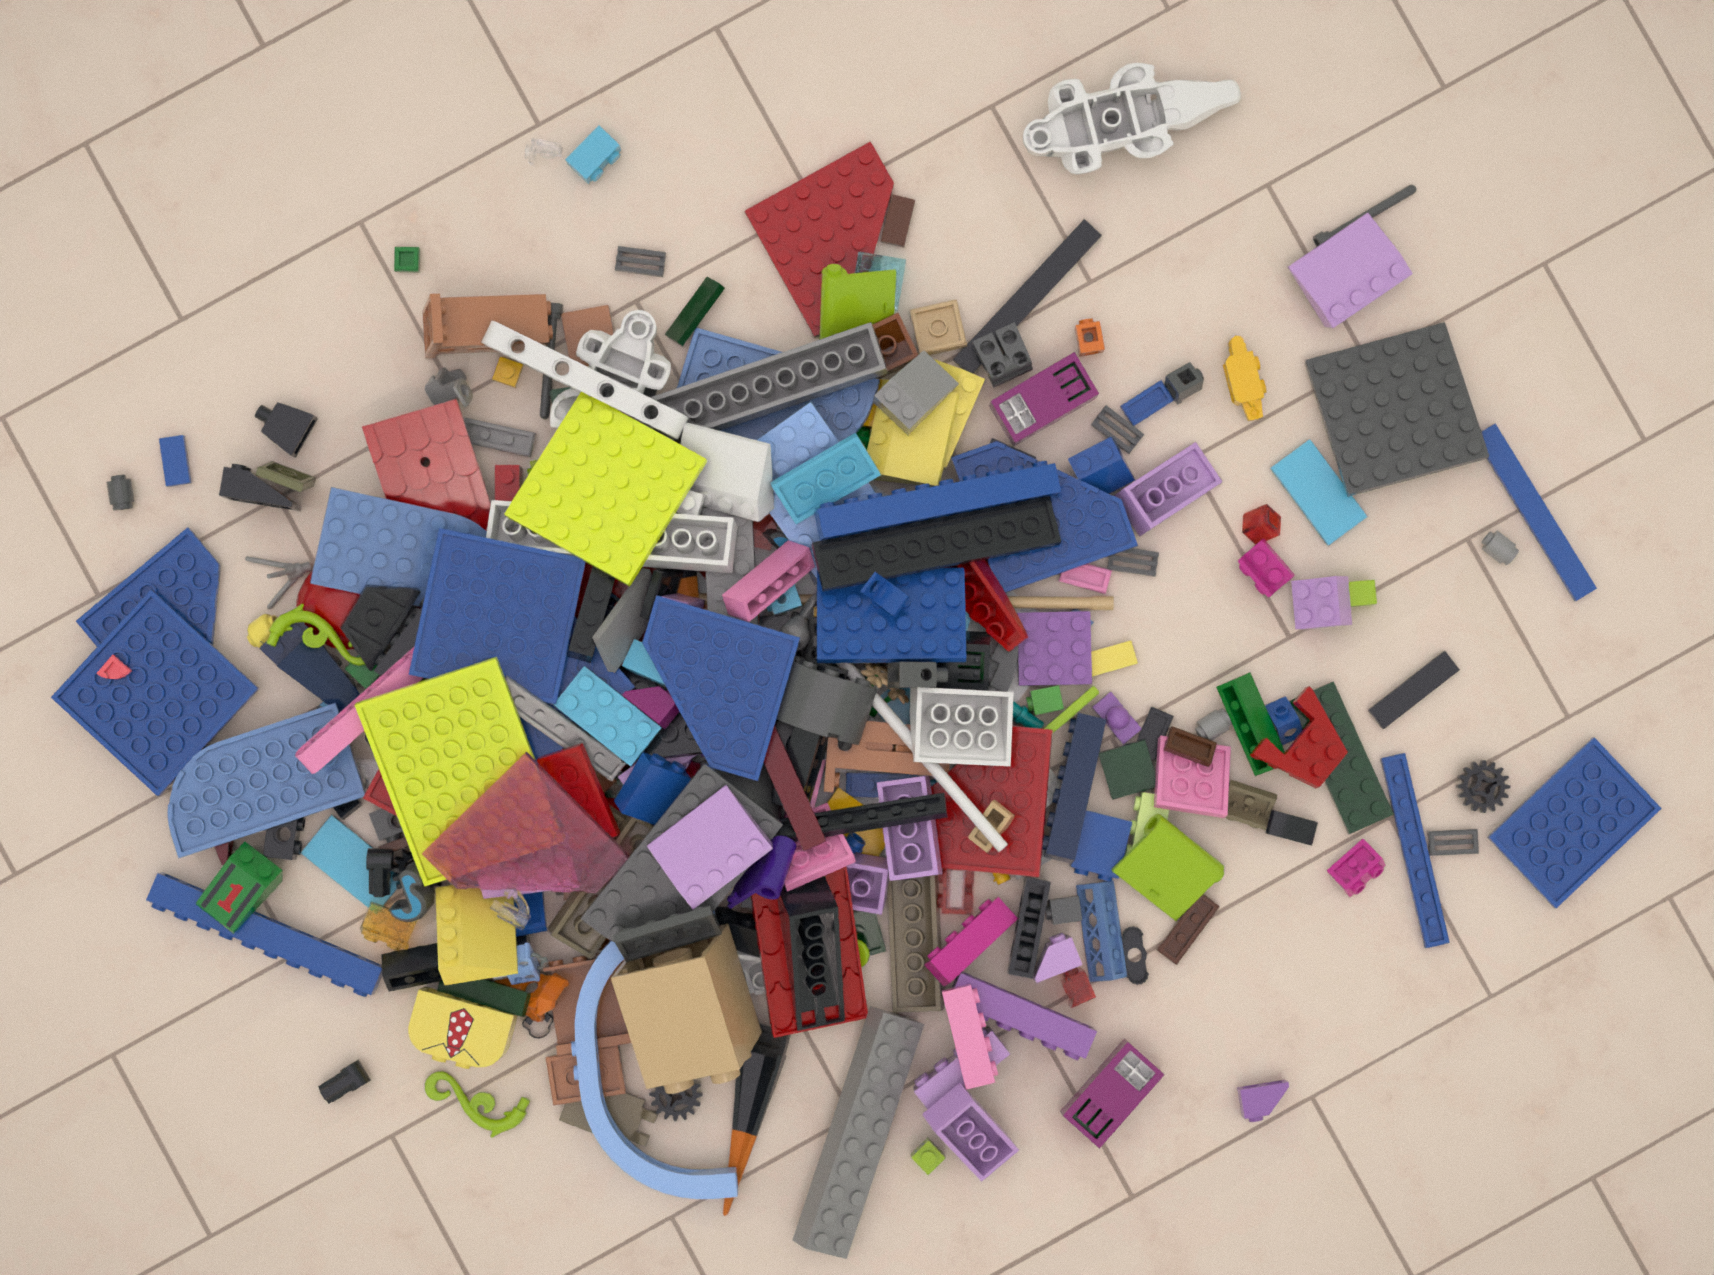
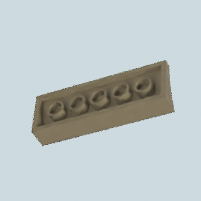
[548,815,654,959]
[887,875,944,1013]

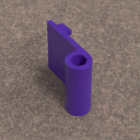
[727,836,797,909]

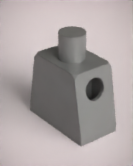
[887,662,948,688]

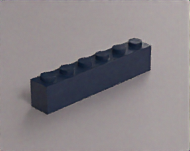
[1042,713,1107,864]

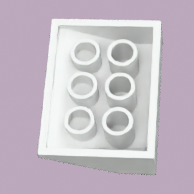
[680,423,774,522]
[909,687,1014,766]

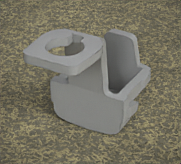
[425,367,473,407]

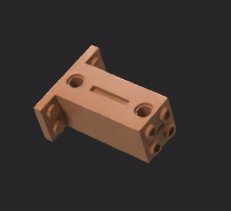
[422,293,553,358]
[824,721,950,792]

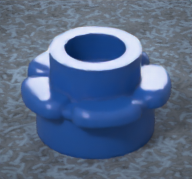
[844,832,866,854]

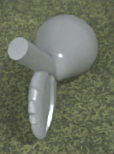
[779,593,817,651]

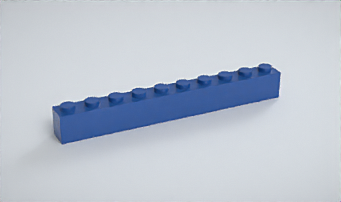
[814,461,1061,541]
[146,872,382,997]

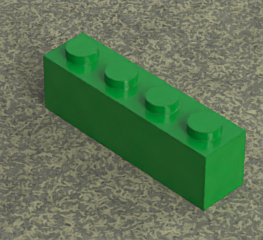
[1216,672,1285,776]

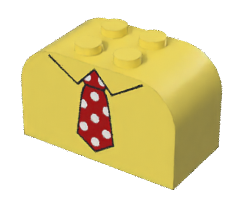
[408,986,518,1069]

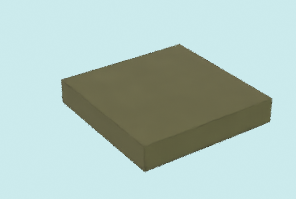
[255,461,316,492]

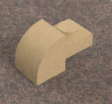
[968,800,1015,852]

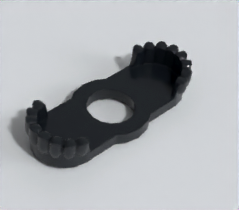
[1122,926,1149,985]

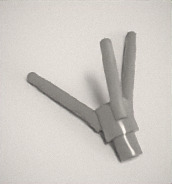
[245,556,312,609]

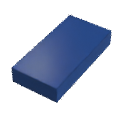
[1120,380,1174,426]
[159,435,192,487]

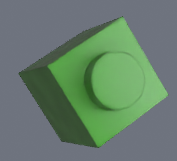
[1026,685,1064,715]

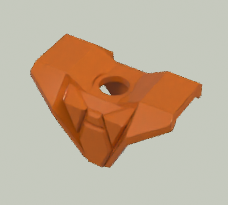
[494,972,569,1022]

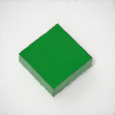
[394,247,420,272]

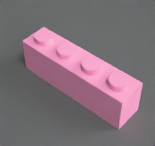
[722,540,815,622]
[942,984,998,1090]

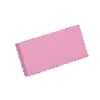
[1059,564,1112,594]

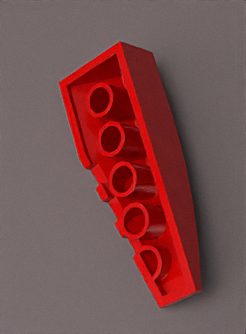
[945,560,1028,652]

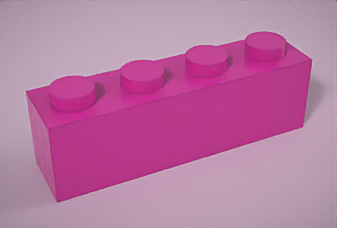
[924,897,1018,987]

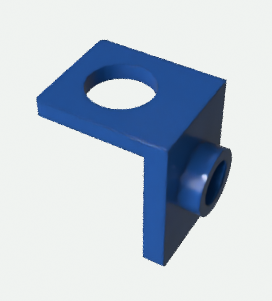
[860,572,910,617]
[1265,696,1303,745]

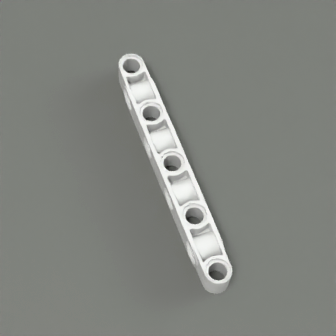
[481,320,688,440]

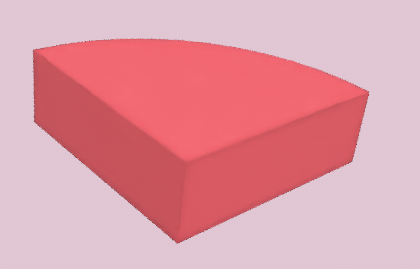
[97,655,133,679]

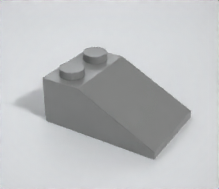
[873,351,959,435]

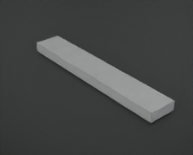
[505,675,626,781]

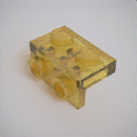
[360,902,417,951]

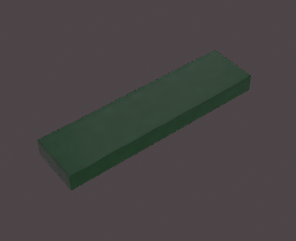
[437,979,531,1017]

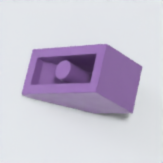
[1237,1080,1289,1122]

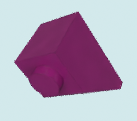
[622,686,680,729]

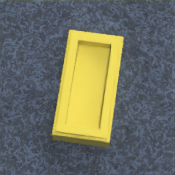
[1091,640,1138,677]

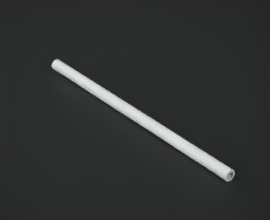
[836,663,1008,852]

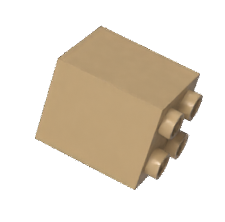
[611,924,762,1094]

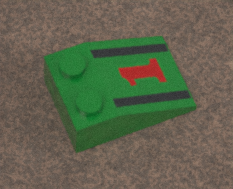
[196,841,283,934]

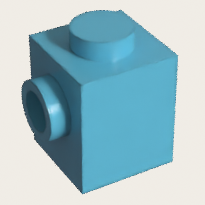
[767,584,802,616]

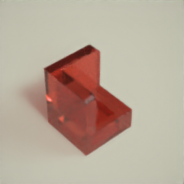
[1242,504,1281,544]

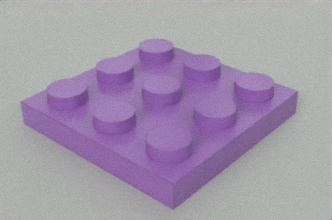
[1017,611,1092,686]

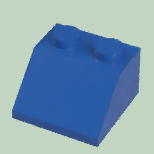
[1068,437,1135,494]

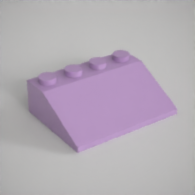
[1288,213,1413,328]
[647,785,773,909]

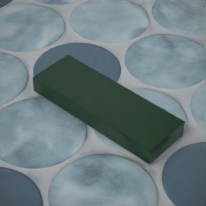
[664,277,725,346]

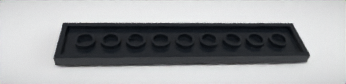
[812,496,1061,592]

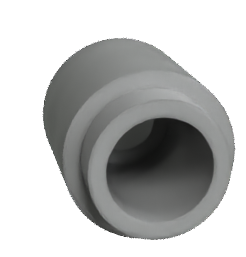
[1481,530,1519,565]
[1195,708,1232,741]

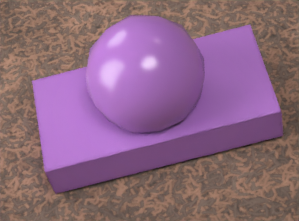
[1092,692,1142,744]

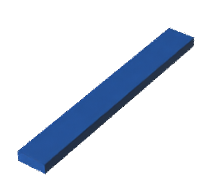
[1482,423,1597,601]
[1380,753,1450,948]

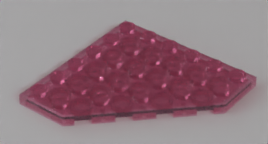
[422,752,630,893]

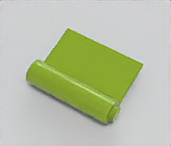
[819,264,896,340]
[1112,814,1224,921]

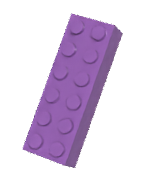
[952,971,1097,1060]

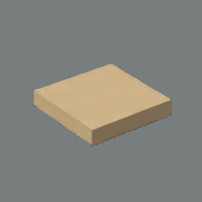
[910,299,967,355]

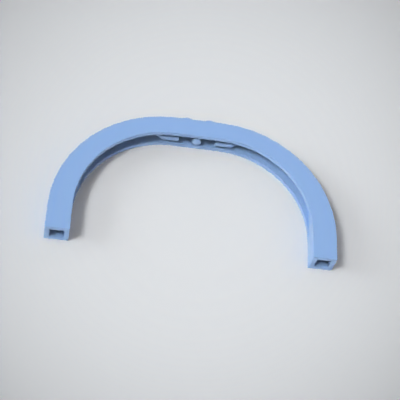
[571,911,738,1199]

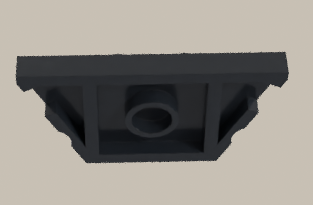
[340,585,421,671]

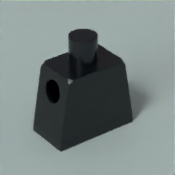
[255,402,318,458]

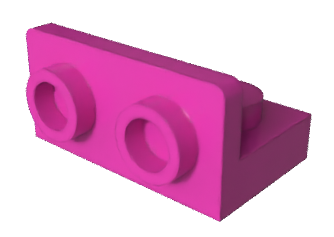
[1238,538,1295,598]
[1327,839,1386,897]

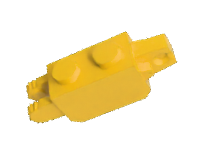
[1222,335,1267,421]

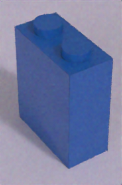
[614,752,691,825]
[1069,810,1132,882]

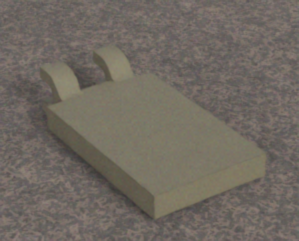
[559,1092,658,1146]

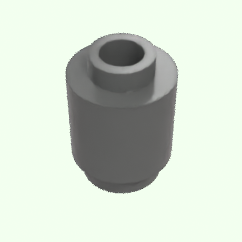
[106,475,135,511]

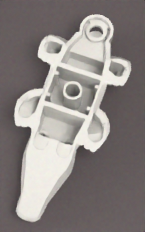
[1023,63,1241,174]
[550,310,671,429]

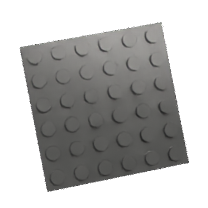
[1305,322,1489,497]

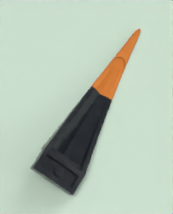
[723,1023,791,1216]

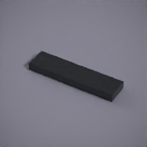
[1368,651,1460,729]

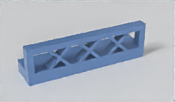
[1076,880,1127,982]

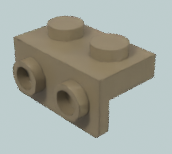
[1225,780,1277,830]

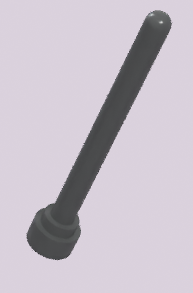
[1313,185,1417,247]
[540,303,563,419]

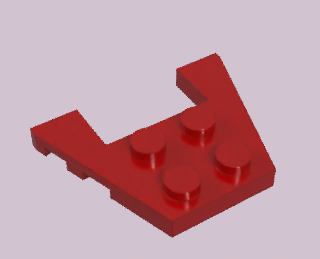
[1250,686,1348,789]

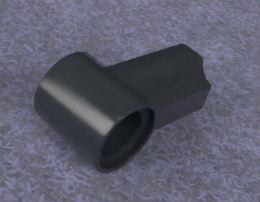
[366,848,394,897]
[318,1059,371,1104]

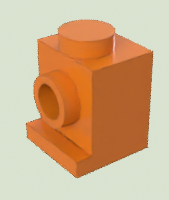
[1074,318,1105,357]

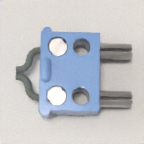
[493,942,548,985]

